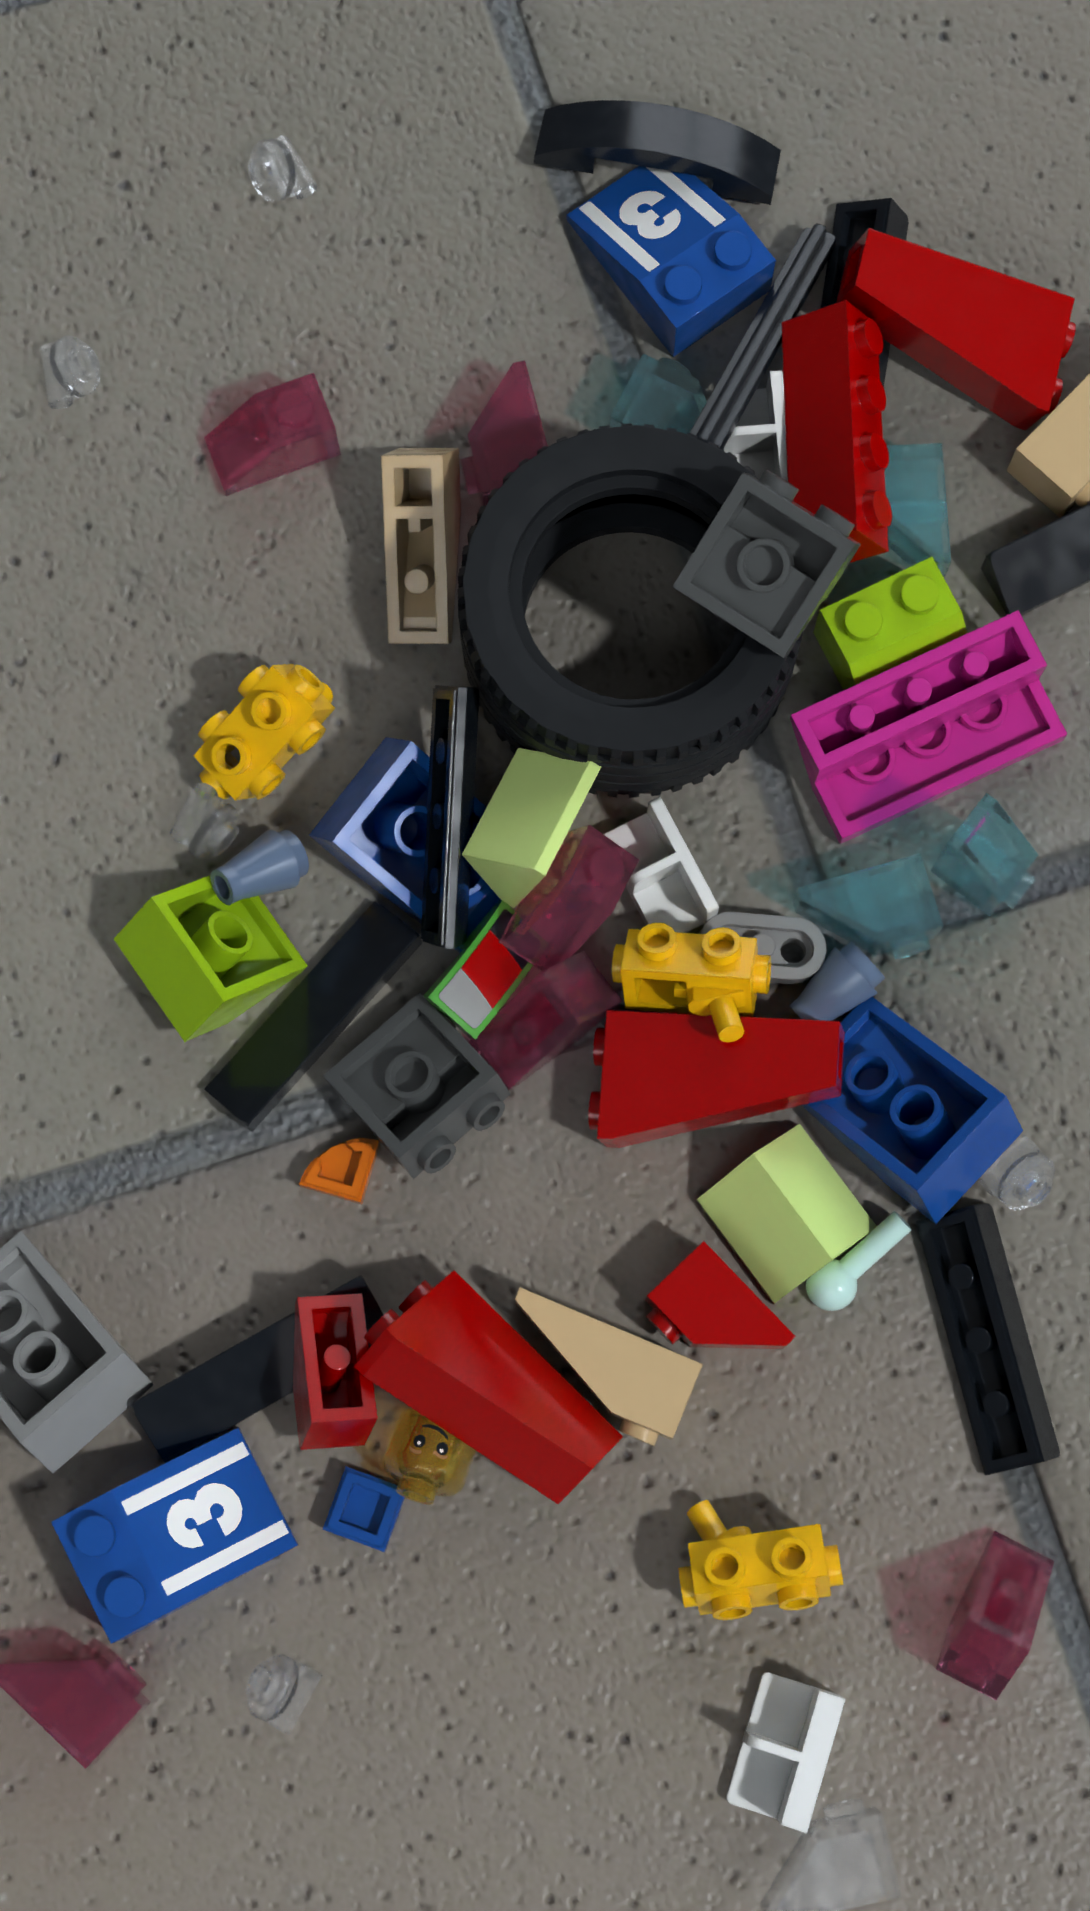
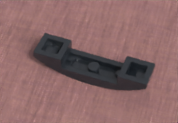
[534,100,781,205]

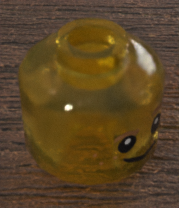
[382,1408,476,1505]

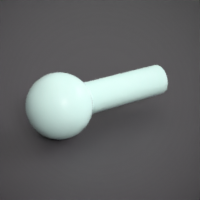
[806,1211,912,1311]

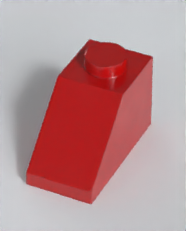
[645,1241,796,1349]
[293,1294,378,1450]

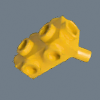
[193,664,335,801]
[612,923,771,1042]
[678,1500,843,1620]

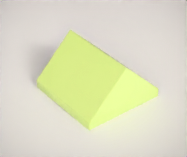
[462,748,601,908]
[696,1124,877,1304]

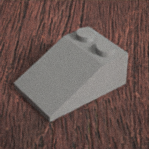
[0,1231,154,1473]

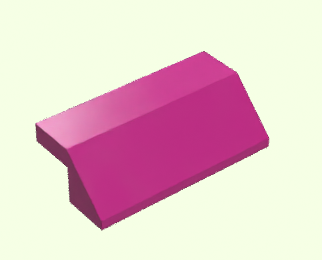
[790,610,1067,844]

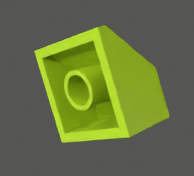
[813,557,968,690]
[114,875,308,1042]

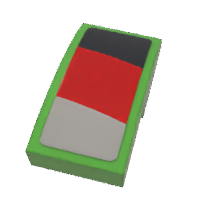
[423,900,549,1039]

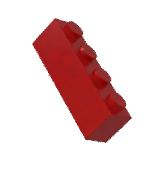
[781,300,892,563]

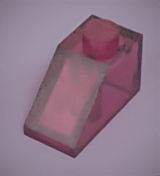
[459,360,548,506]
[204,373,341,496]
[499,825,639,976]
[469,951,622,1091]
[936,1531,1054,1700]
[0,1656,151,1769]

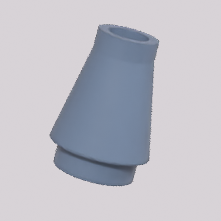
[210,830,309,905]
[789,941,885,1021]

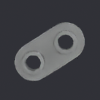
[700,912,826,984]

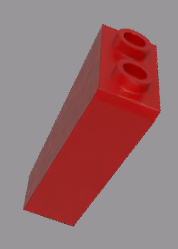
[836,228,1076,431]
[588,1010,845,1148]
[354,1270,623,1505]

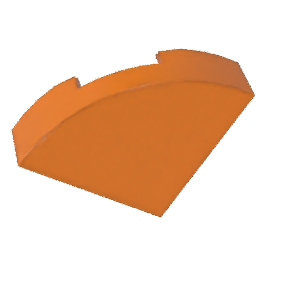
[299,1138,380,1205]

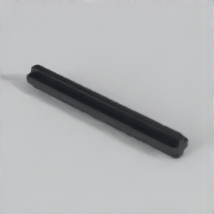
[690,223,836,450]

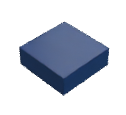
[323,1466,408,1552]

